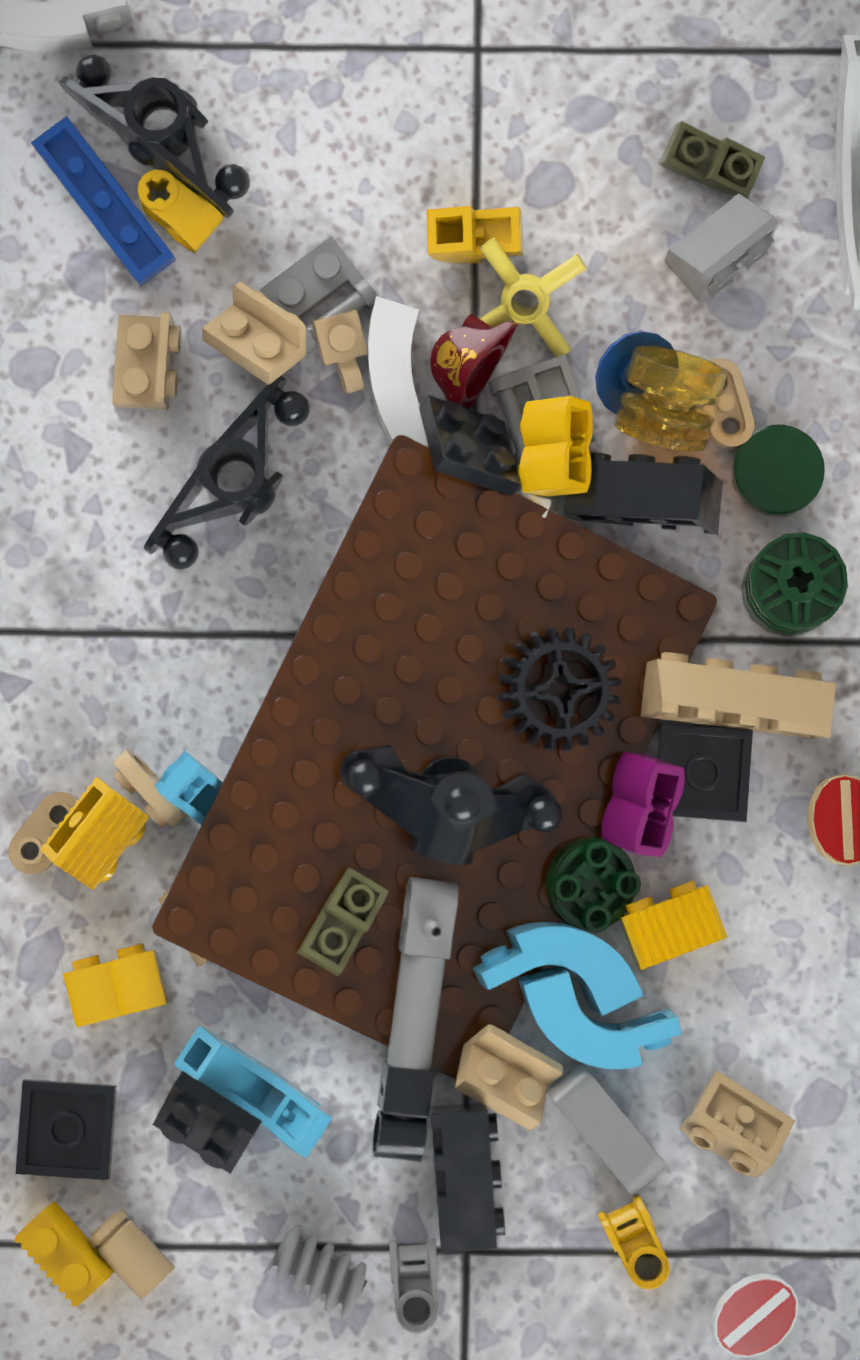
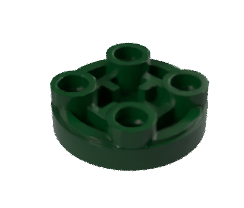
[732,424,825,517]
[546,837,641,932]

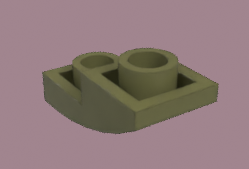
[659,121,765,198]
[297,867,389,976]

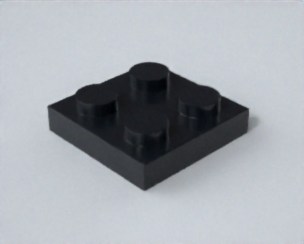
[419,395,521,496]
[657,723,753,822]
[152,1071,262,1174]
[15,1079,117,1180]

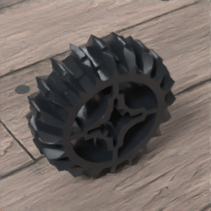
[496,627,621,752]

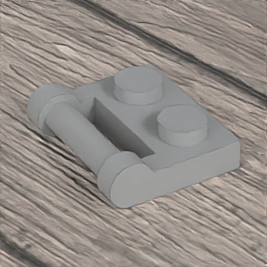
[259,236,378,354]
[488,354,596,468]

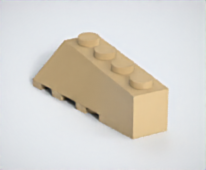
[640,652,836,740]

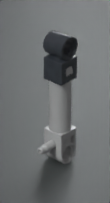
[372,877,458,1162]

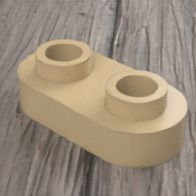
[695,358,755,450]
[113,748,189,828]
[8,792,79,874]

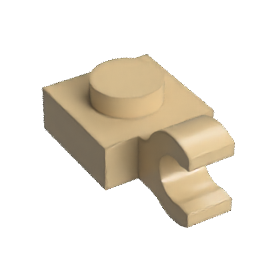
[311,310,368,394]

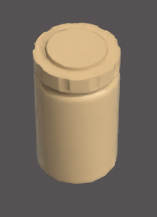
[88,1209,175,1300]

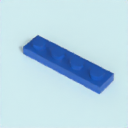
[31,116,176,287]

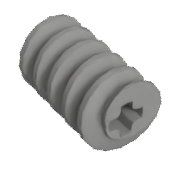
[264,1224,368,1322]

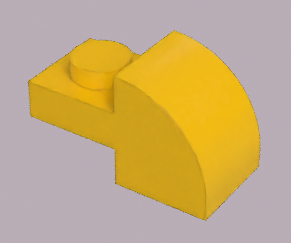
[426,206,523,264]

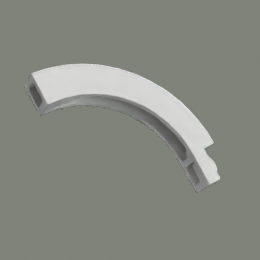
[0,0,132,53]
[836,35,860,310]
[368,296,551,518]

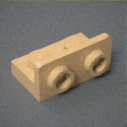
[202,281,306,385]
[112,312,181,410]
[454,1025,563,1131]
[679,1071,796,1178]

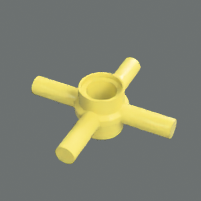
[480,238,587,357]

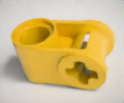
[138,169,224,253]
[597,1193,670,1290]

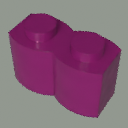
[602,751,685,857]

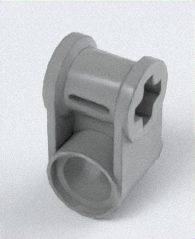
[389,1238,438,1333]

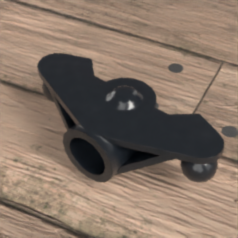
[59,55,250,219]
[144,375,310,570]
[339,745,562,865]

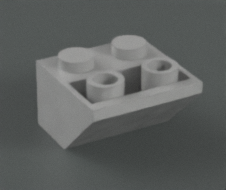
[665,194,779,302]

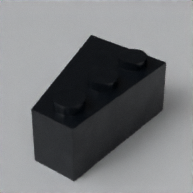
[564,452,723,535]
[431,1103,505,1253]

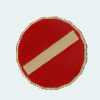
[807,774,860,866]

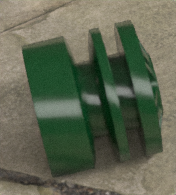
[741,532,848,637]

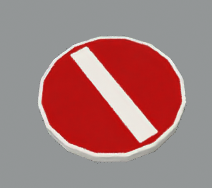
[712,1273,798,1358]

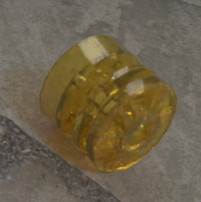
[614,346,728,452]

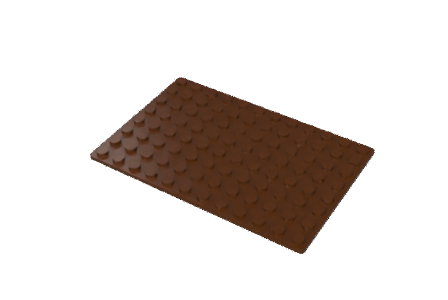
[152,435,717,1079]

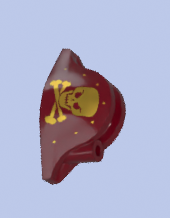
[430,314,518,410]

